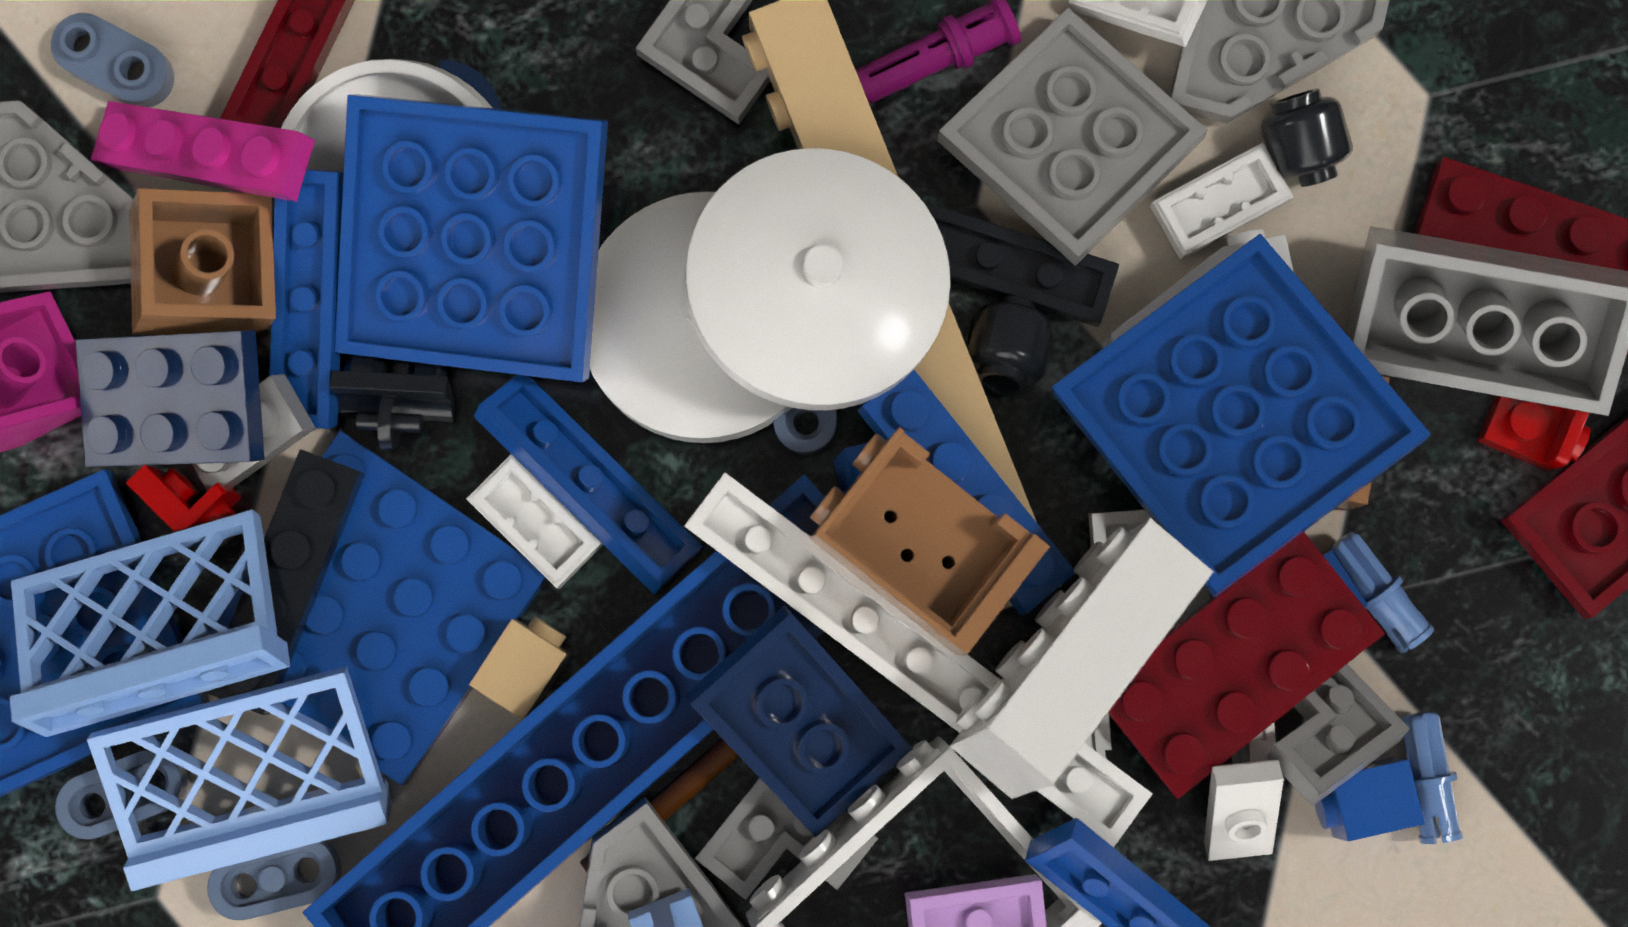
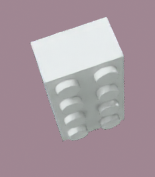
[950,518,1213,799]

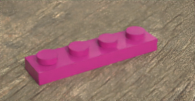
[90,101,315,202]

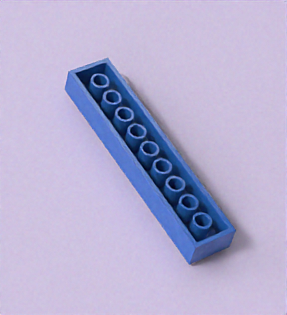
[302,474,825,927]

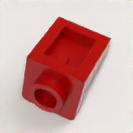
[1477,395,1591,471]
[126,464,242,532]

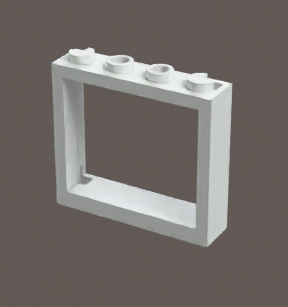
[746,736,1102,927]

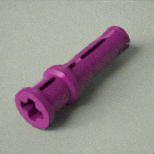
[855,0,1022,105]

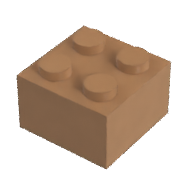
[129,188,276,337]

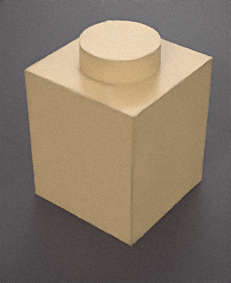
[469,616,573,720]

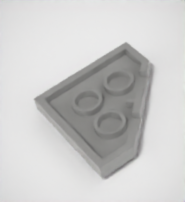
[1170,0,1389,124]
[0,101,134,293]
[579,797,745,927]

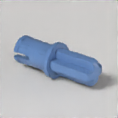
[1328,532,1434,653]
[1401,712,1463,844]

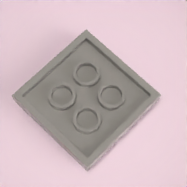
[937,8,1208,266]

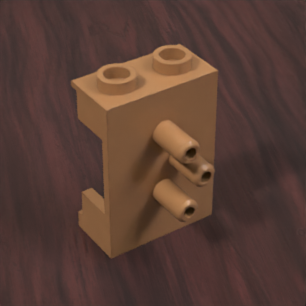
[809,427,1050,655]

